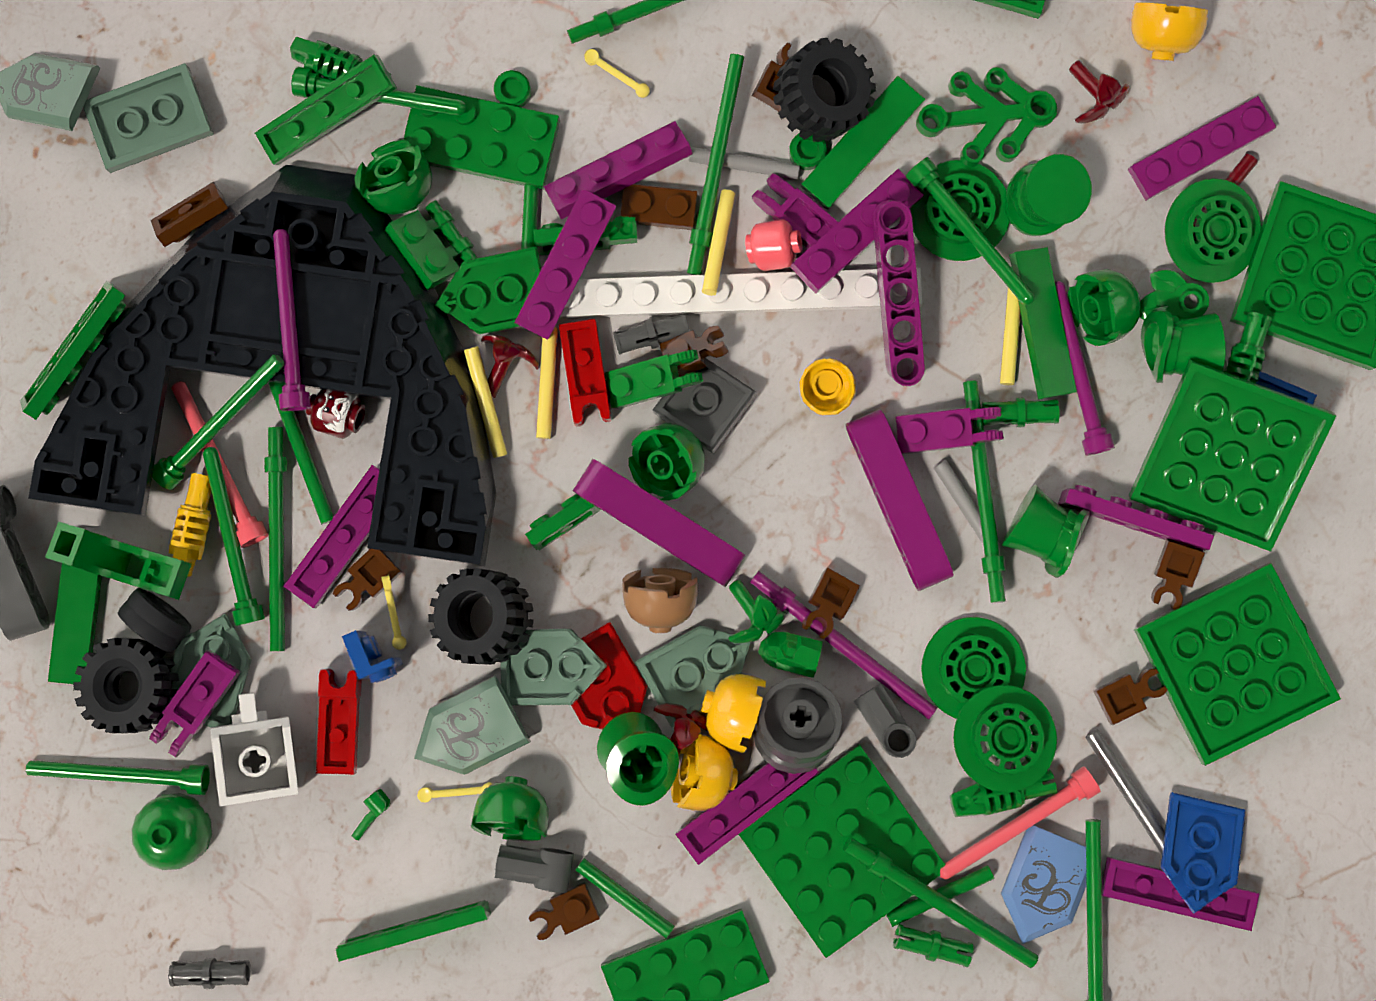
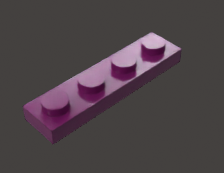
[1128,96,1276,201]
[544,121,693,220]
[790,169,923,294]
[514,188,616,340]
[283,465,379,608]
[1058,485,1214,551]
[675,763,819,865]
[1102,857,1259,931]

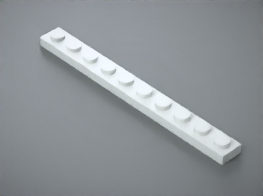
[559,268,922,319]

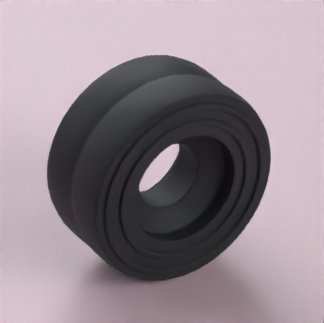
[118,588,192,652]

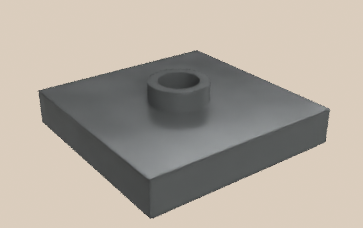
[653,358,757,454]

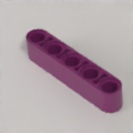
[872,200,925,386]
[845,409,954,591]
[573,459,745,587]

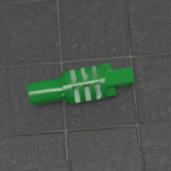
[290,37,392,80]
[1224,312,1272,383]
[949,769,1057,817]

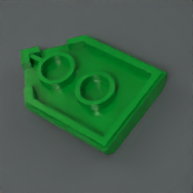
[435,246,541,334]

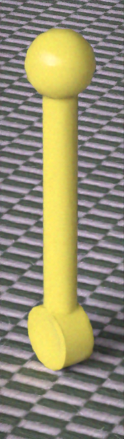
[584,49,650,98]
[381,575,407,650]
[417,782,493,803]

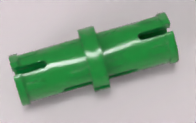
[982,398,1060,427]
[893,924,974,967]

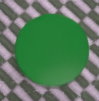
[493,70,531,108]
[789,133,826,170]

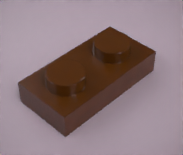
[150,182,228,247]
[620,184,697,230]

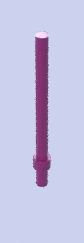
[750,571,937,719]

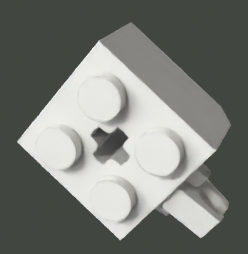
[210,692,298,806]

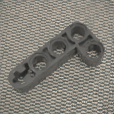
[0,485,50,641]

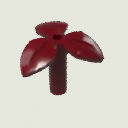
[1069,60,1129,124]
[481,335,539,398]
[653,703,708,756]

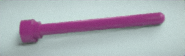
[273,229,311,411]
[1055,281,1115,456]

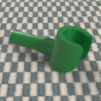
[351,789,391,841]

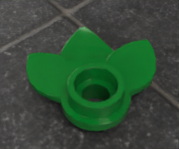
[1139,270,1209,320]

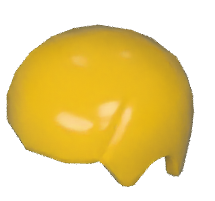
[799,358,856,416]

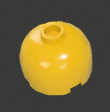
[1131,3,1208,61]
[700,674,766,753]
[671,734,738,811]

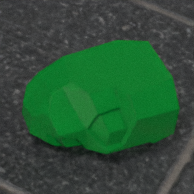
[758,631,823,678]

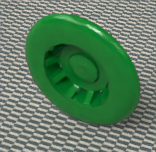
[910,160,1010,261]
[1164,178,1261,283]
[921,617,1026,720]
[953,685,1057,792]

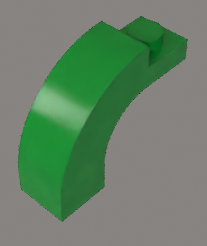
[45,521,192,600]

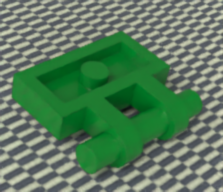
[385,200,478,290]

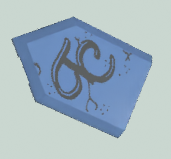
[1001,825,1086,944]

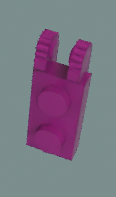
[752,173,838,249]
[895,407,1004,454]
[149,650,241,758]

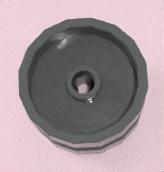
[753,677,843,774]

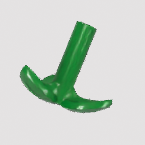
[728,580,787,643]

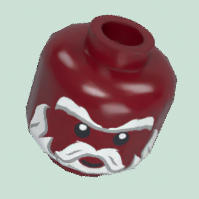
[306,389,365,439]

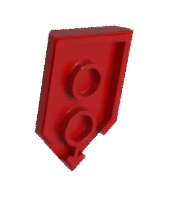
[571,622,647,730]

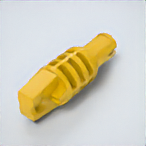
[168,473,212,577]

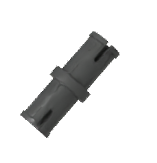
[613,313,689,355]
[168,958,251,989]

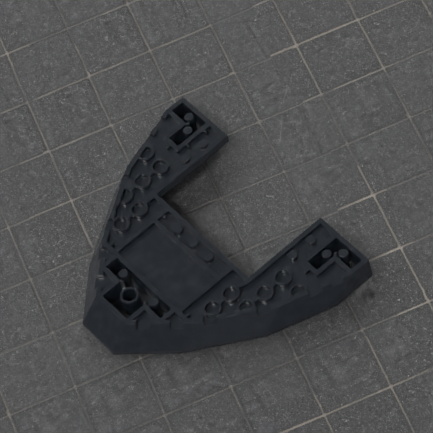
[28,164,497,566]

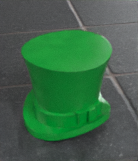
[1005,154,1092,236]
[1141,310,1226,383]
[1001,485,1090,578]
[597,712,679,806]

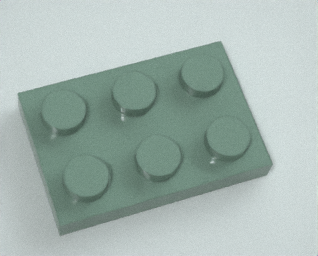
[83,63,214,173]

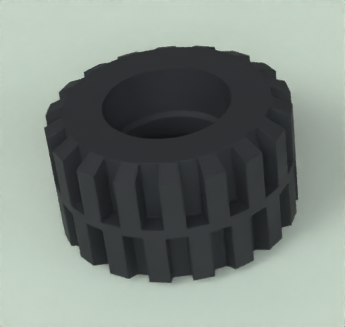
[773,38,876,142]
[428,568,534,665]

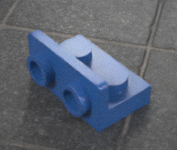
[342,630,403,683]

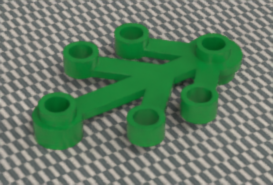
[916,67,1057,167]

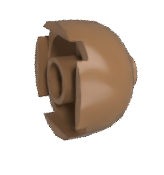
[622,568,698,633]

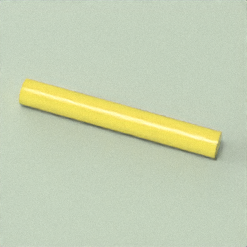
[702,189,735,296]
[1000,288,1021,385]
[536,328,558,439]
[464,346,507,458]

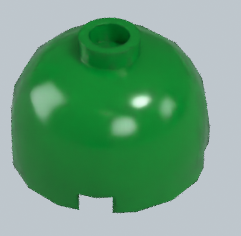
[354,140,432,215]
[1068,269,1140,346]
[628,423,705,501]
[471,776,549,841]
[131,793,212,870]

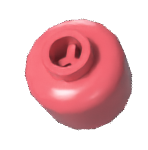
[745,219,803,271]

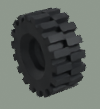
[73,638,179,734]

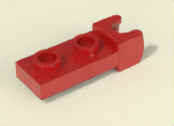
[559,319,612,427]
[316,669,362,775]

